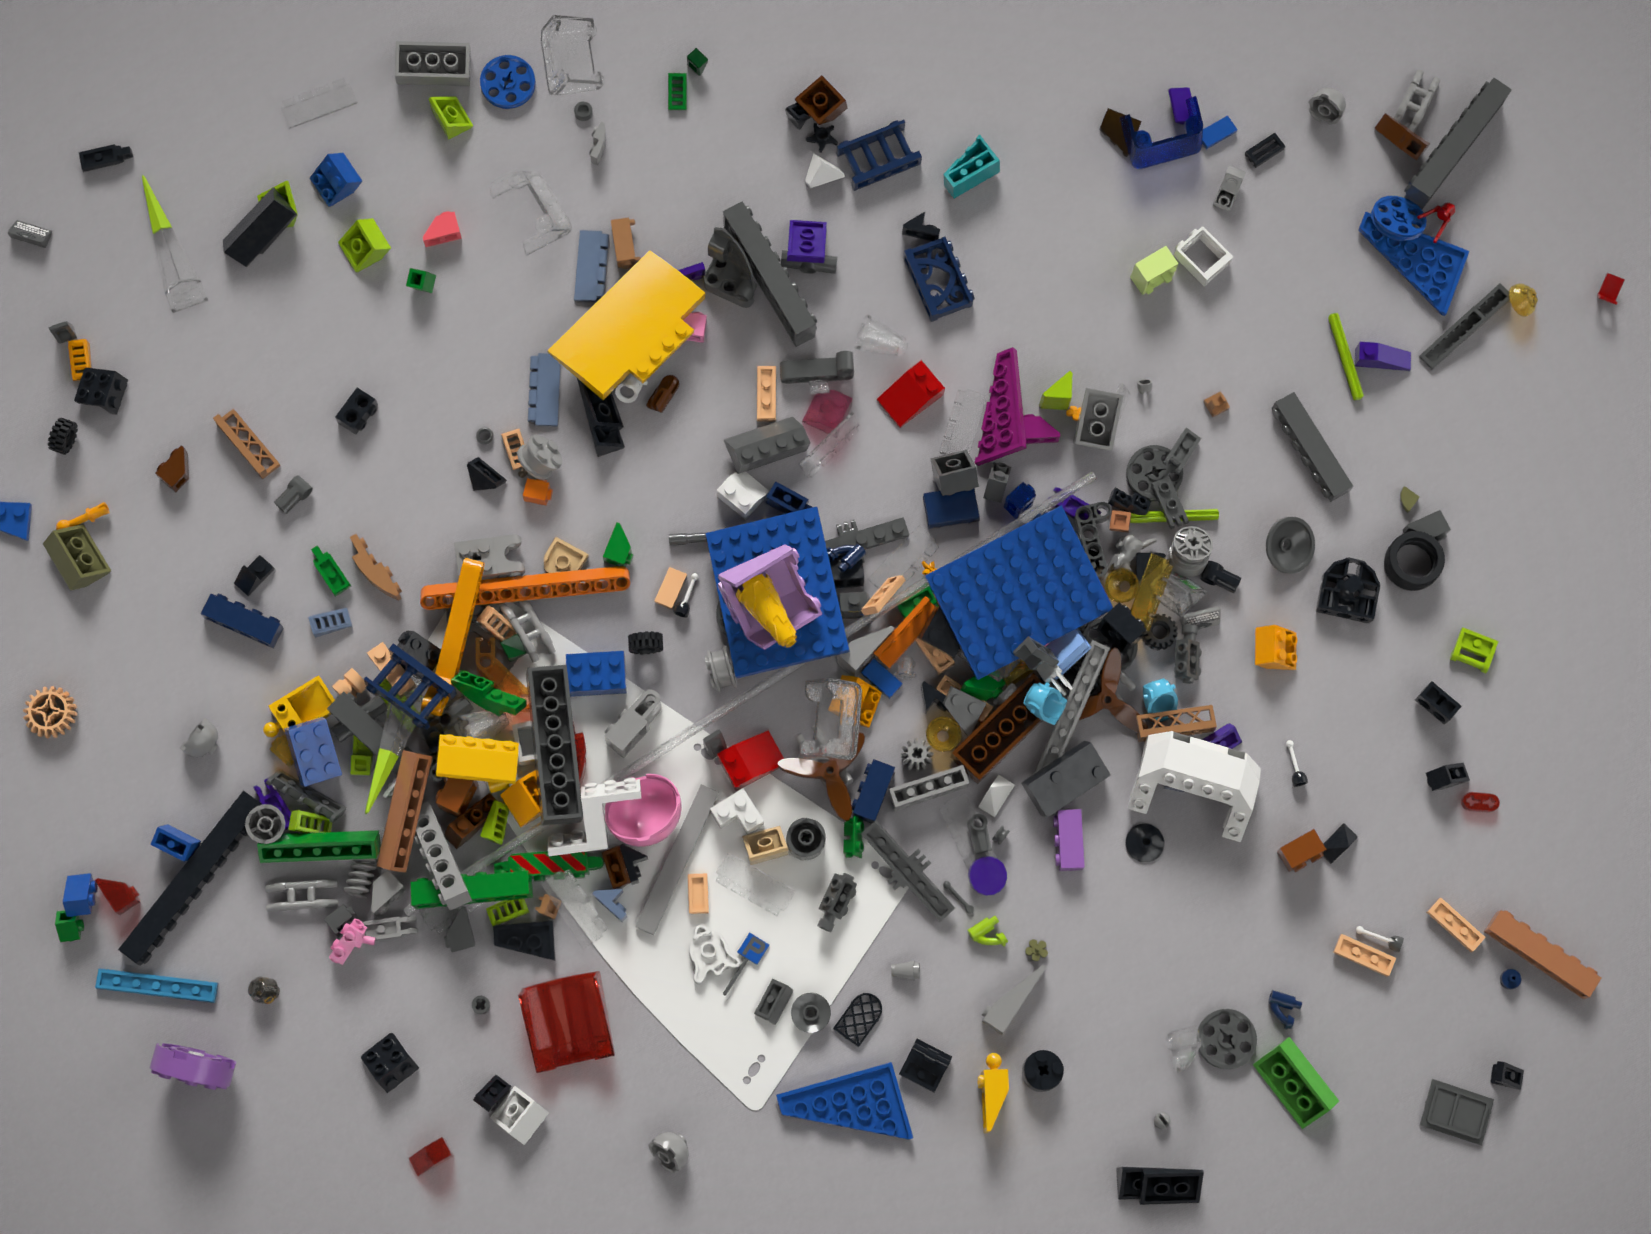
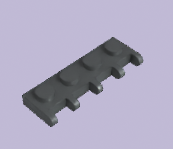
[266,770,346,823]

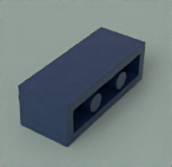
[852,759,895,823]

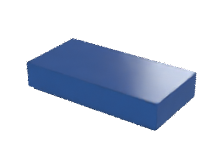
[1197,115,1238,150]
[861,659,903,699]

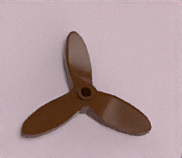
[1079,647,1148,732]
[778,732,865,821]

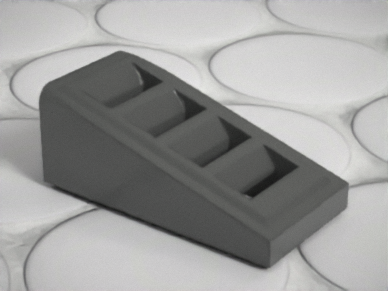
[49,321,77,344]
[703,729,727,759]

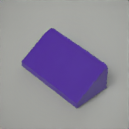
[1168,87,1197,126]
[1202,723,1242,749]

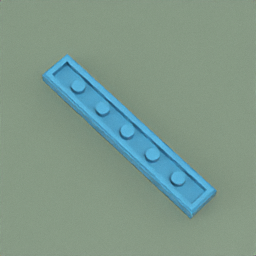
[95,968,219,1003]

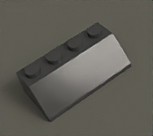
[724,417,811,474]

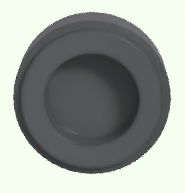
[574,101,593,121]

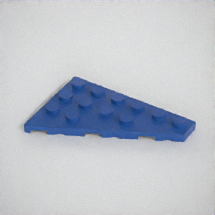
[1358,212,1469,316]
[776,1062,913,1140]

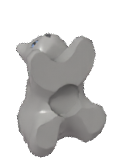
[1108,535,1157,574]

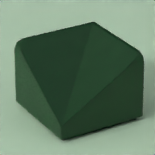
[687,48,708,76]
[500,634,527,662]

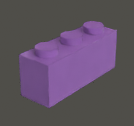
[1053,809,1085,871]

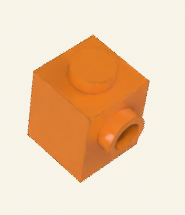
[523,478,553,506]

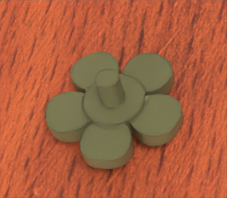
[1025,939,1048,962]

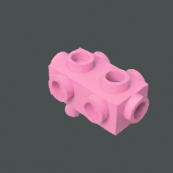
[329,919,376,965]

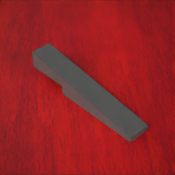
[1419,283,1513,369]

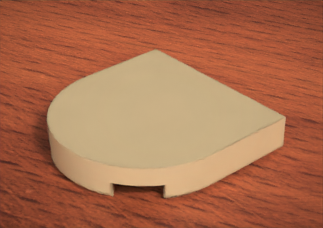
[544,537,589,573]

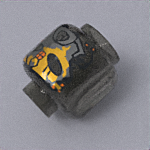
[248,976,280,1004]

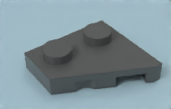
[943,686,986,736]

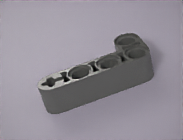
[780,351,854,384]
[1074,502,1111,581]

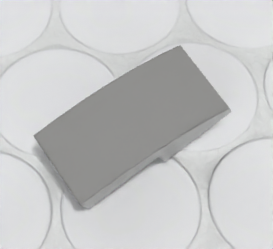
[589,122,606,166]

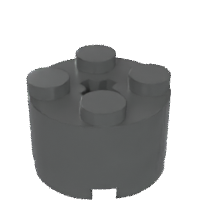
[786,818,826,860]

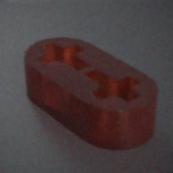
[1461,792,1500,813]

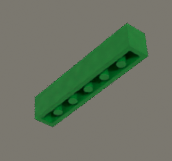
[257,830,381,863]
[411,868,533,909]

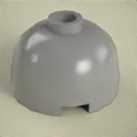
[1308,87,1346,125]
[180,718,218,758]
[245,804,285,844]
[649,1132,689,1173]

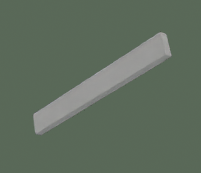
[1034,640,1110,774]
[636,784,719,935]

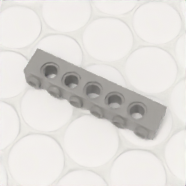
[414,801,472,911]

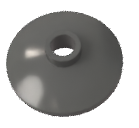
[791,993,831,1033]

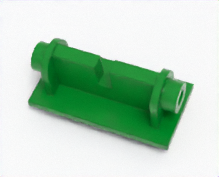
[843,816,864,858]

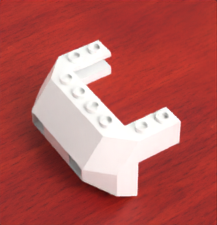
[1128,731,1261,842]

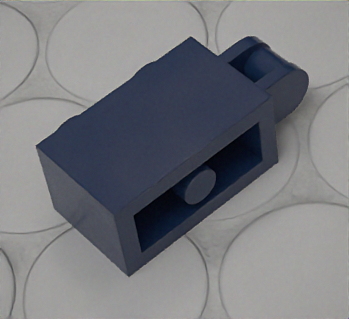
[766,481,812,514]

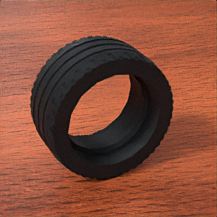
[1384,531,1445,591]

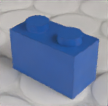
[150,824,201,862]
[63,873,98,917]

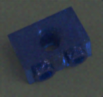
[1004,482,1036,520]

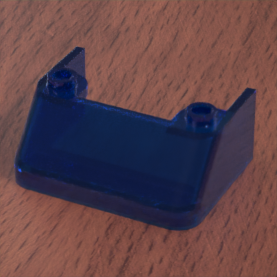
[1120,96,1203,169]

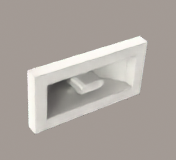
[978,775,1015,818]

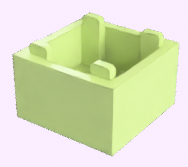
[1130,246,1179,295]

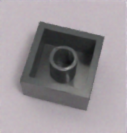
[930,450,979,496]

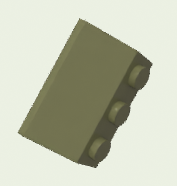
[43,524,111,591]

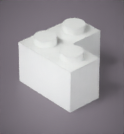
[710,788,764,835]

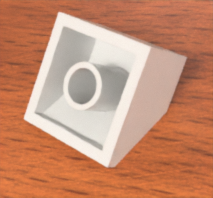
[717,472,769,520]
[490,1086,549,1145]

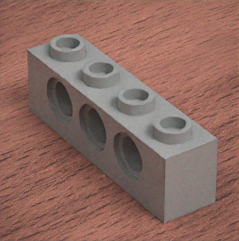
[888,765,969,811]

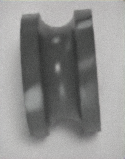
[992,826,1010,845]
[472,995,490,1014]

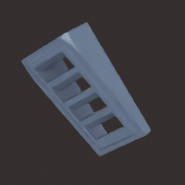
[308,608,352,638]

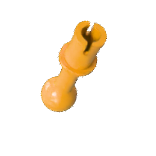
[56,502,110,530]

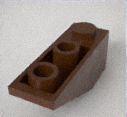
[1375,113,1430,161]
[444,793,500,849]

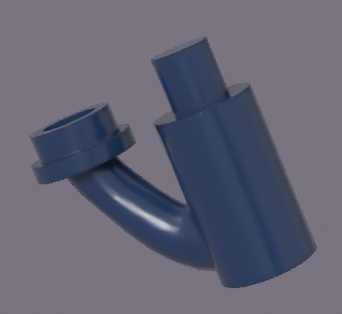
[827,544,866,572]
[1268,990,1302,1030]

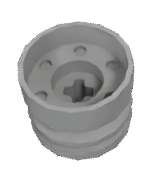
[1167,526,1213,577]

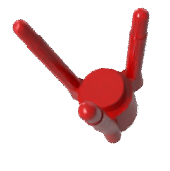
[1417,202,1455,243]

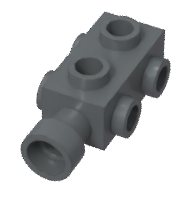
[1174,624,1202,684]
[817,873,857,932]

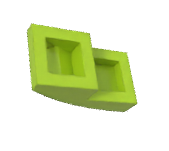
[350,736,373,775]

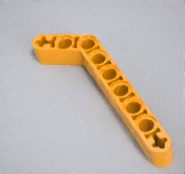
[421,558,485,717]

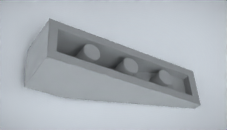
[982,965,1046,1035]

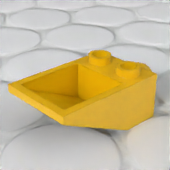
[263,675,335,737]
[977,1053,1009,1134]

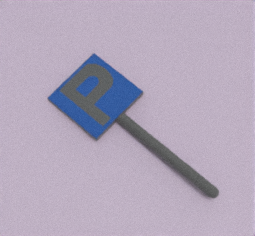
[723,933,769,996]

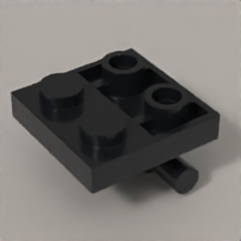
[899,1038,952,1093]

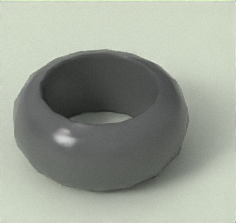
[476,427,494,444]

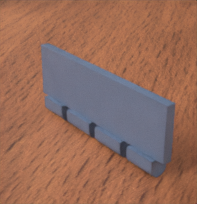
[574,230,609,302]
[528,353,560,427]

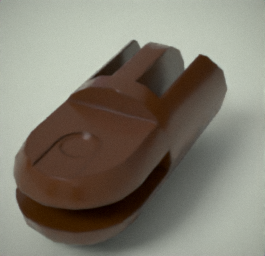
[646,375,680,413]

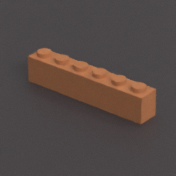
[377,750,432,873]
[1484,910,1602,999]

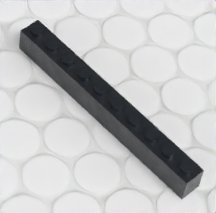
[118,790,262,966]

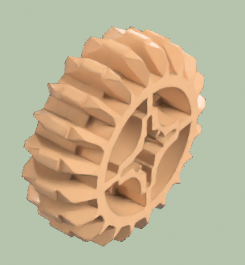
[23,686,77,739]

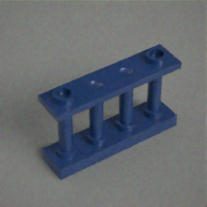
[836,119,922,191]
[364,643,457,730]

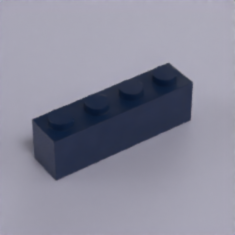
[200,593,284,649]

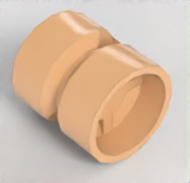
[332,668,366,698]

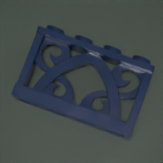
[903,236,975,322]

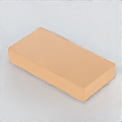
[654,567,687,609]
[688,873,709,914]

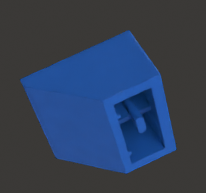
[309,153,363,207]

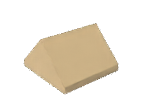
[742,826,788,866]

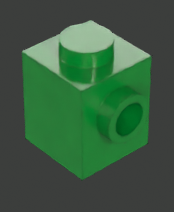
[406,268,436,293]
[55,910,84,942]

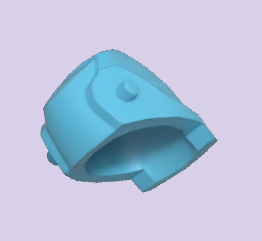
[1143,678,1178,724]
[1023,682,1067,725]

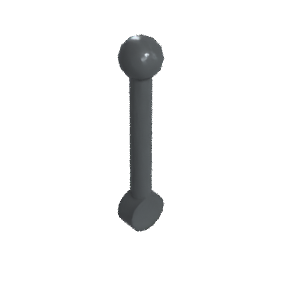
[943,881,974,913]

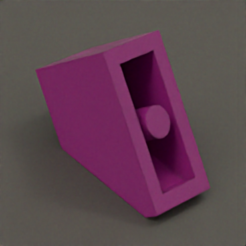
[1023,414,1060,444]

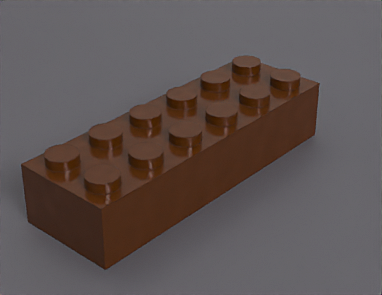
[950,673,1045,784]

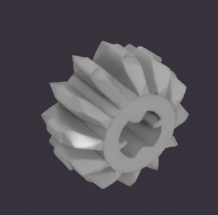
[900,738,934,771]

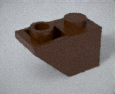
[155,445,189,492]

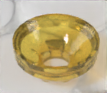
[1509,283,1538,317]
[1105,568,1139,603]
[1004,659,1034,687]
[926,716,961,752]

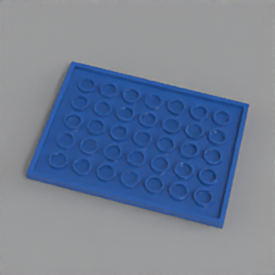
[924,505,1113,680]
[705,507,850,679]

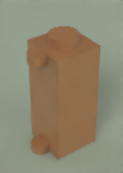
[611,217,641,269]

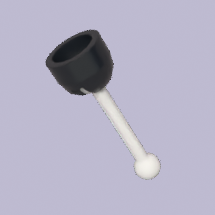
[673,573,699,618]
[1286,740,1308,787]

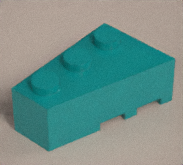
[943,134,1000,199]

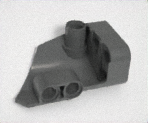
[704,227,757,308]

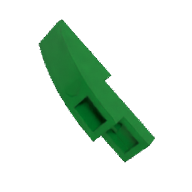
[451,670,527,716]

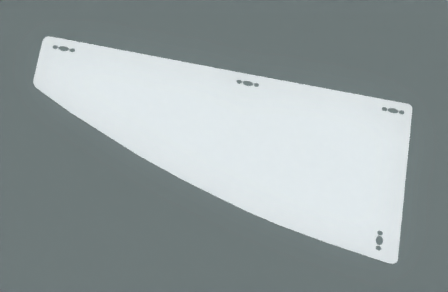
[428,591,909,1110]

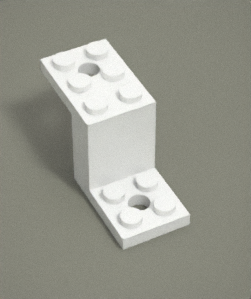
[548,778,641,856]

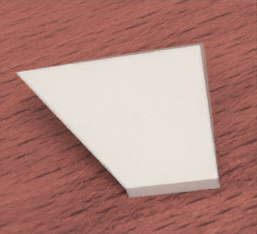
[805,153,845,188]

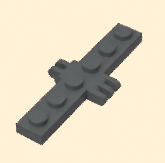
[825,517,910,563]
[861,820,955,922]

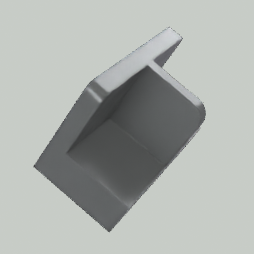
[1013,636,1059,670]

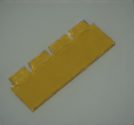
[1131,553,1173,631]

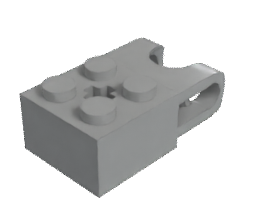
[454,534,526,580]
[604,690,662,758]

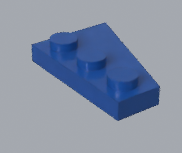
[0,502,32,541]

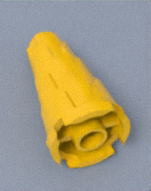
[736,574,797,648]

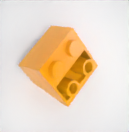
[1255,625,1298,670]
[829,675,882,728]
[500,770,541,828]

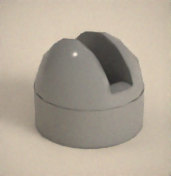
[1137,379,1152,394]
[1154,1113,1171,1129]

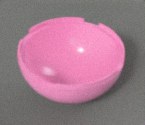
[604,774,682,847]

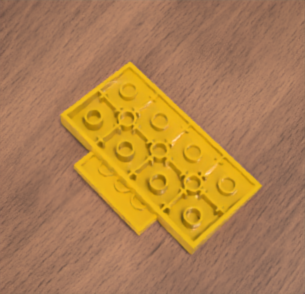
[547,250,705,400]

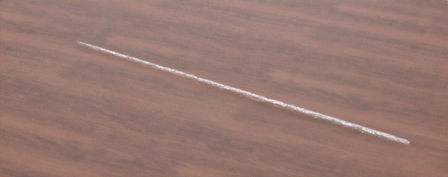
[403,471,1097,917]

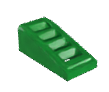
[668,73,687,110]

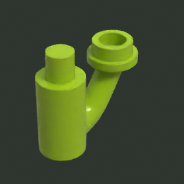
[967,916,1008,947]

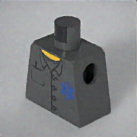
[838,592,871,619]

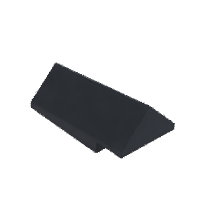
[223,188,297,267]
[577,378,625,457]
[1116,1167,1204,1205]

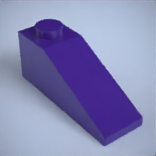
[1355,341,1411,371]

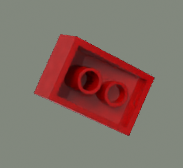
[877,360,945,428]
[717,730,784,791]

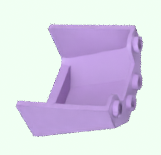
[718,544,822,649]

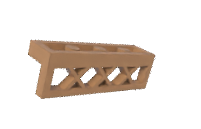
[213,409,281,479]
[1136,705,1217,743]

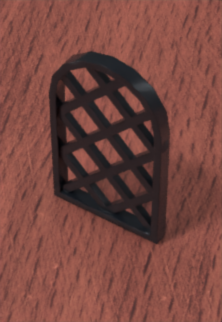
[833,993,882,1047]

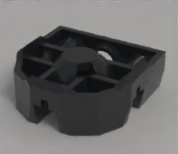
[1316,557,1380,623]

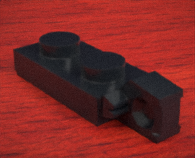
[79,144,133,172]

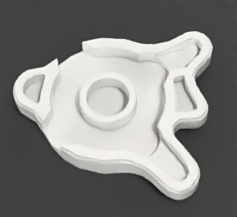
[689,925,740,984]

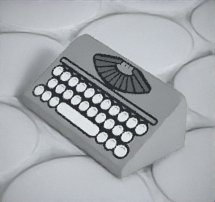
[1180,606,1221,630]

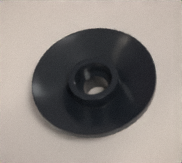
[1125,824,1165,862]

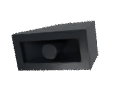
[1426,762,1470,791]

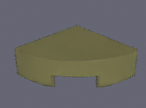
[1400,486,1420,513]

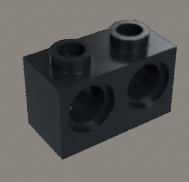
[335,387,378,435]
[1415,681,1462,725]

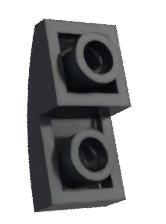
[1108,487,1151,515]

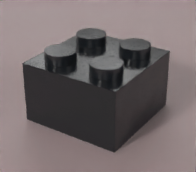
[1097,602,1147,655]

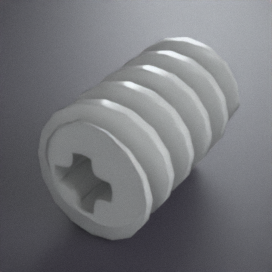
[344,859,378,899]

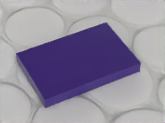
[787,220,827,263]

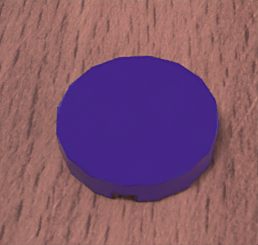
[968,856,1007,896]

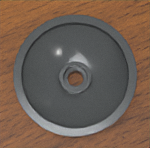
[1266,517,1315,574]

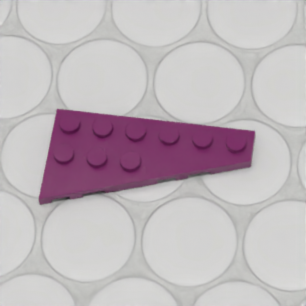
[974,347,1027,466]

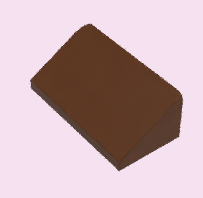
[601,846,631,889]

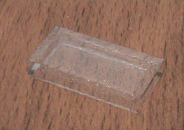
[808,380,830,394]
[993,683,1017,707]

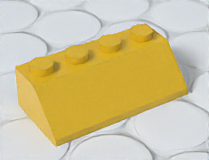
[436,734,519,784]

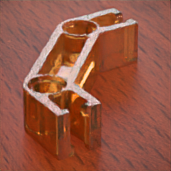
[476,637,530,713]

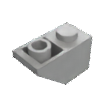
[1213,166,1246,212]
[371,870,406,916]

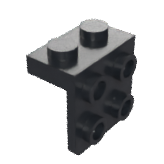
[74,368,128,415]
[397,630,441,682]
[361,1033,419,1093]

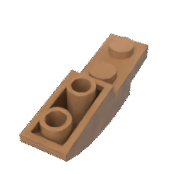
[350,534,402,601]

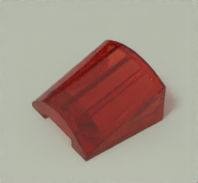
[518,971,615,1073]

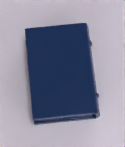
[923,488,980,529]

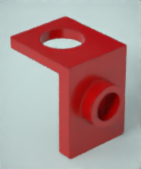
[1597,273,1625,305]

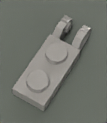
[363,916,418,941]

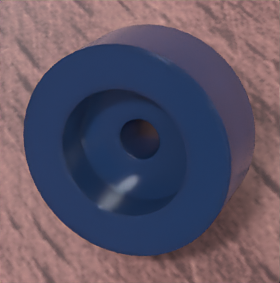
[1500,969,1522,990]

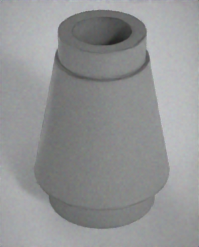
[891,961,920,981]

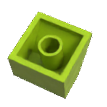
[338,218,391,272]

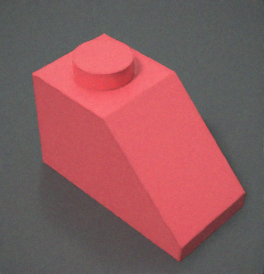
[423,211,462,247]

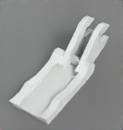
[1036,661,1073,696]

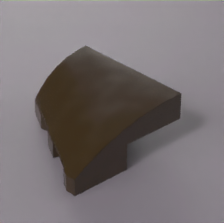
[1099,108,1142,157]

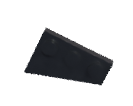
[493,921,556,961]

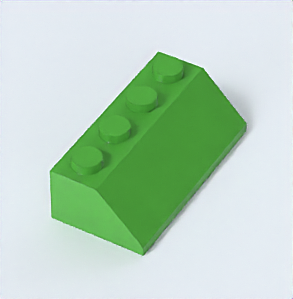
[1253,1037,1339,1129]

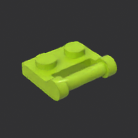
[1450,627,1499,674]

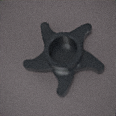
[806,123,838,153]

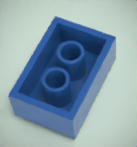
[566,651,627,697]
[284,717,342,787]

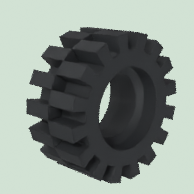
[48,418,78,455]
[1142,614,1178,651]
[628,631,663,655]

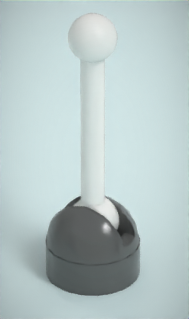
[1356,926,1404,953]

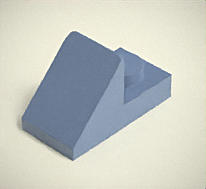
[592,889,627,922]

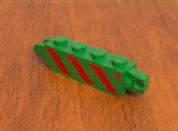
[494,851,605,882]

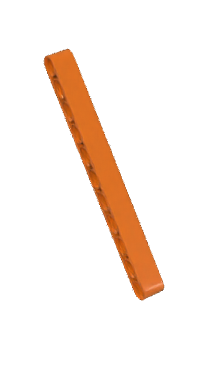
[420,566,630,610]

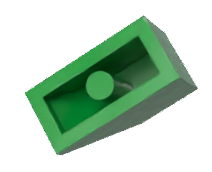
[603,522,634,567]
[960,671,1006,701]

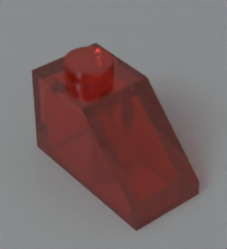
[95,878,140,915]
[409,1137,454,1176]

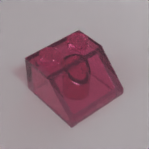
[802,389,853,437]

